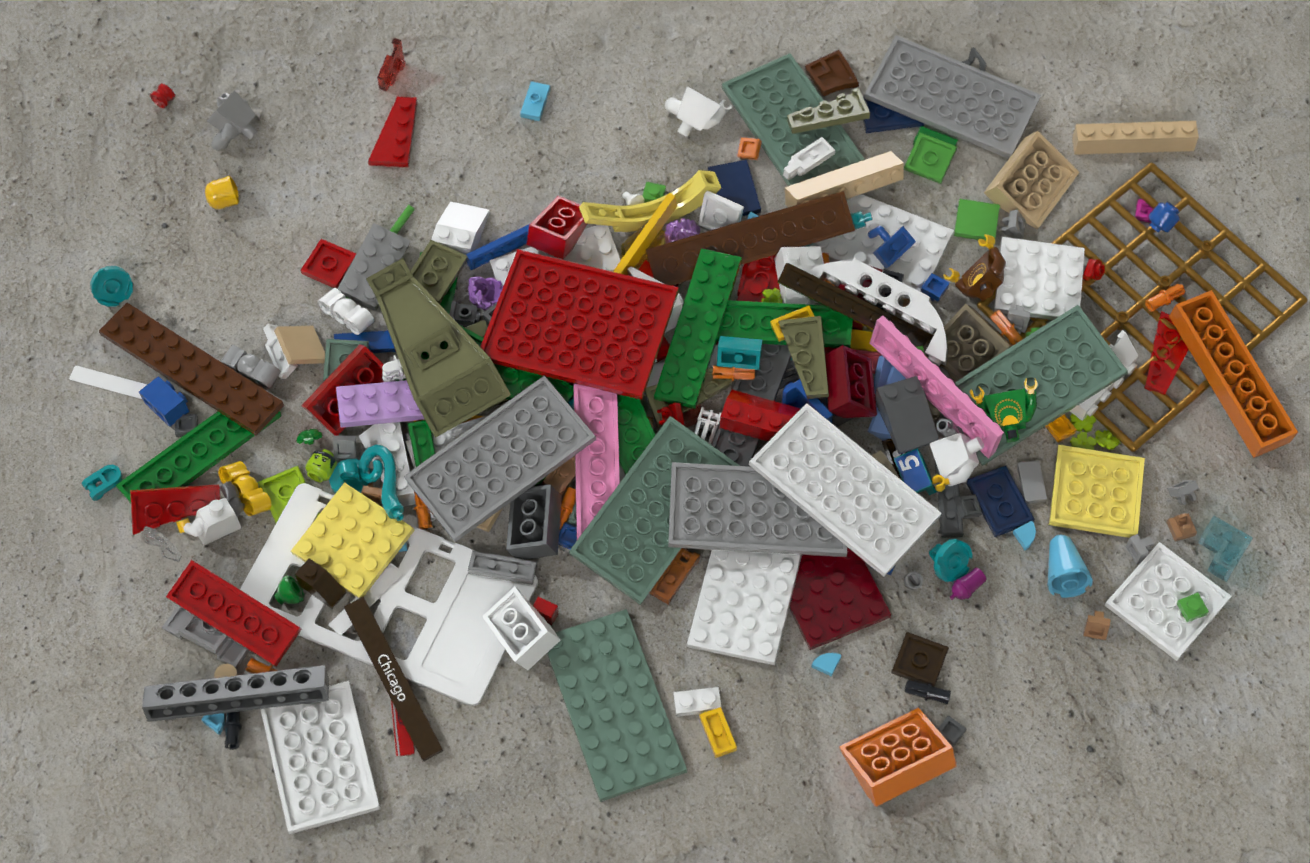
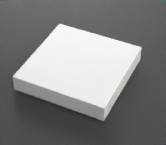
[698,190,744,230]

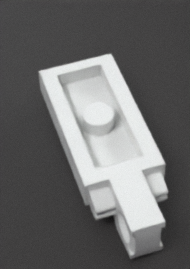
[783,137,835,180]
[263,324,298,379]

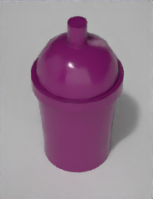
[950,567,987,600]

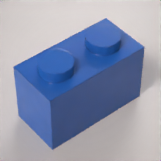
[139,376,190,427]

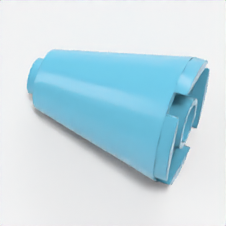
[1047,535,1093,598]

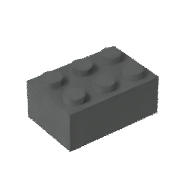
[506,484,562,560]

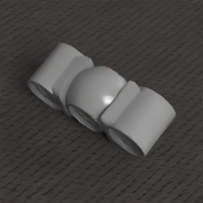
[221,345,281,390]

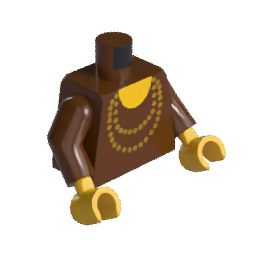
[943,234,1006,301]

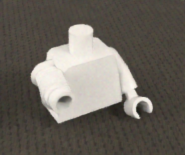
[665,86,732,137]

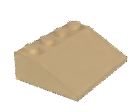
[984,131,1079,229]

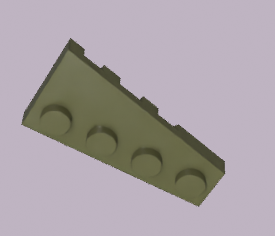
[787,88,870,134]
[779,316,829,399]
[645,367,732,428]

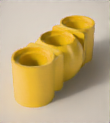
[218,461,271,516]

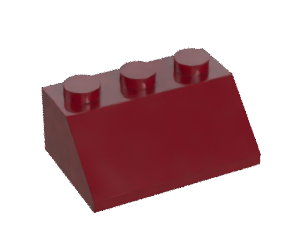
[825,345,877,418]

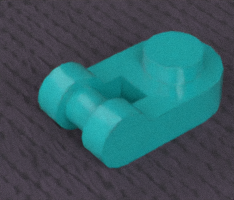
[82,464,123,501]

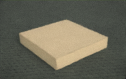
[274,326,325,364]

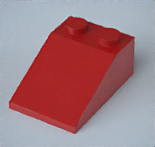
[527,195,587,260]

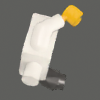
[930,419,984,492]
[176,481,245,546]

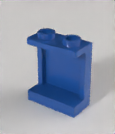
[782,379,833,423]

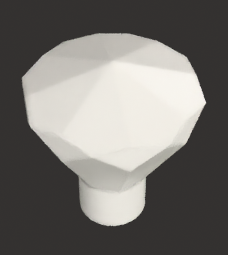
[622,191,644,206]

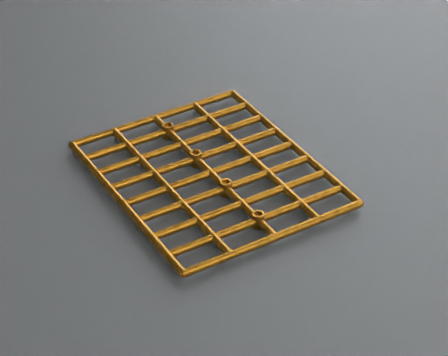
[977,163,1307,452]

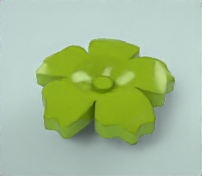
[762,288,783,303]
[1070,413,1096,433]
[1095,430,1120,450]
[1070,431,1097,450]

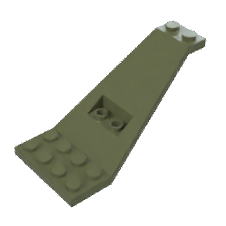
[366,258,511,438]

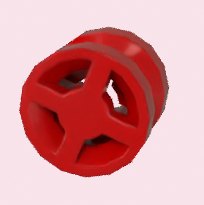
[150,83,175,109]

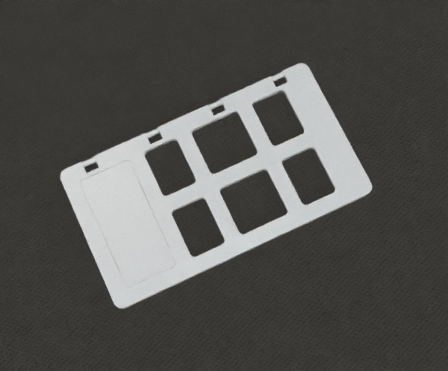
[240,483,538,706]

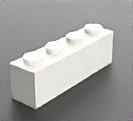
[1070,330,1138,421]
[359,422,416,507]

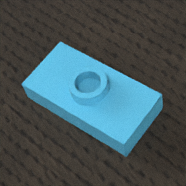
[520,81,550,121]

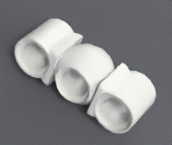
[318,288,374,335]

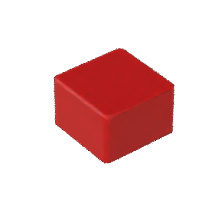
[533,597,559,626]

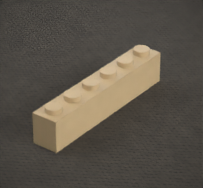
[1072,121,1199,155]
[785,151,904,207]

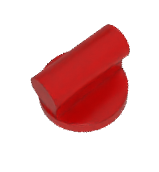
[1082,259,1105,280]

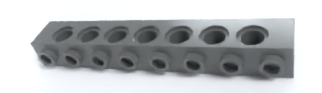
[142,665,329,722]

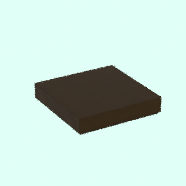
[891,632,949,687]

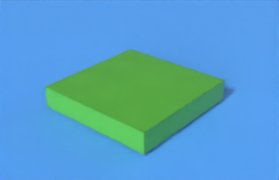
[904,133,957,184]
[954,199,1000,241]

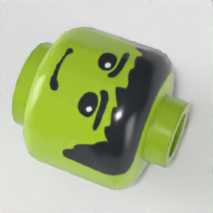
[305,449,337,483]

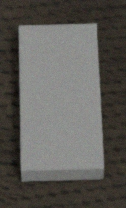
[1017,460,1047,504]

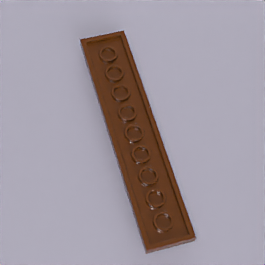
[646,191,855,286]
[99,302,284,436]

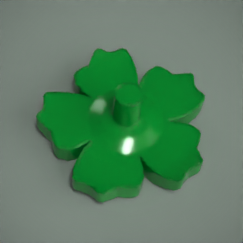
[296,429,323,445]

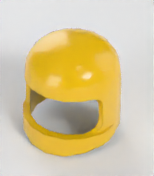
[205,175,239,210]

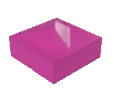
[1134,199,1153,223]

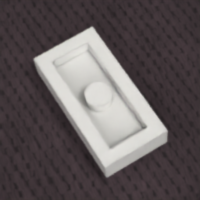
[673,687,722,717]

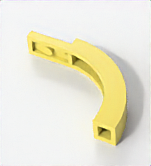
[579,170,721,232]

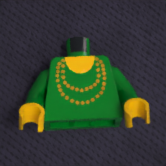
[970,378,1037,442]

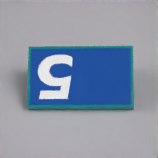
[894,448,937,496]

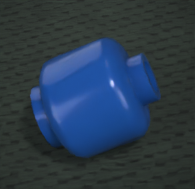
[1149,201,1180,233]

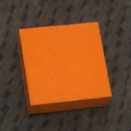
[737,137,762,160]

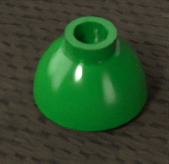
[274,575,305,605]

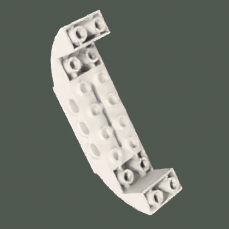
[797,258,948,366]

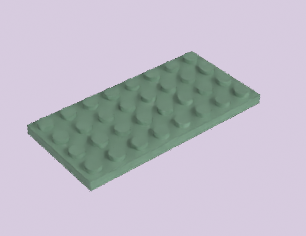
[722,53,865,186]
[955,305,1128,466]
[569,416,740,605]
[547,609,687,802]

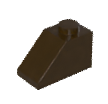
[295,558,346,609]

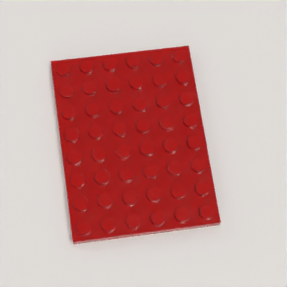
[480,249,679,400]

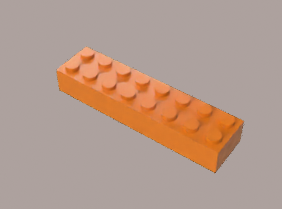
[1169,290,1298,458]

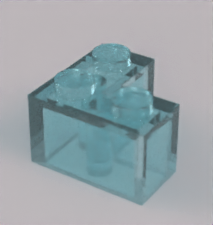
[1198,516,1253,582]

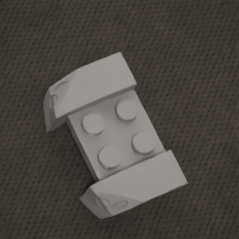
[162,606,250,669]

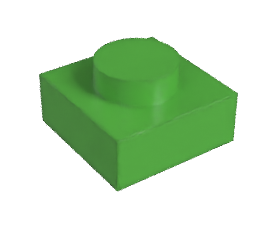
[642,182,666,203]
[1177,593,1209,623]

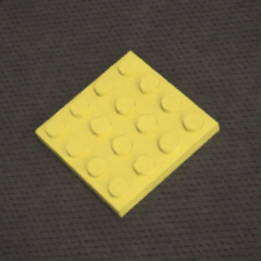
[1049,445,1145,538]
[291,482,415,598]

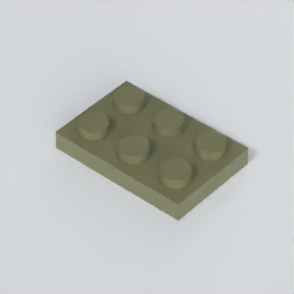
[410,240,468,304]

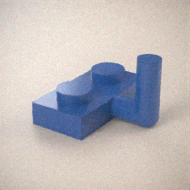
[868,226,916,268]

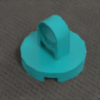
[90,266,133,307]
[329,459,371,494]
[929,539,973,583]

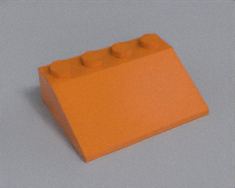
[839,708,957,807]

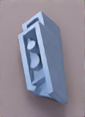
[868,355,906,440]

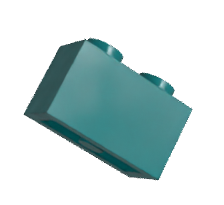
[717,336,762,370]

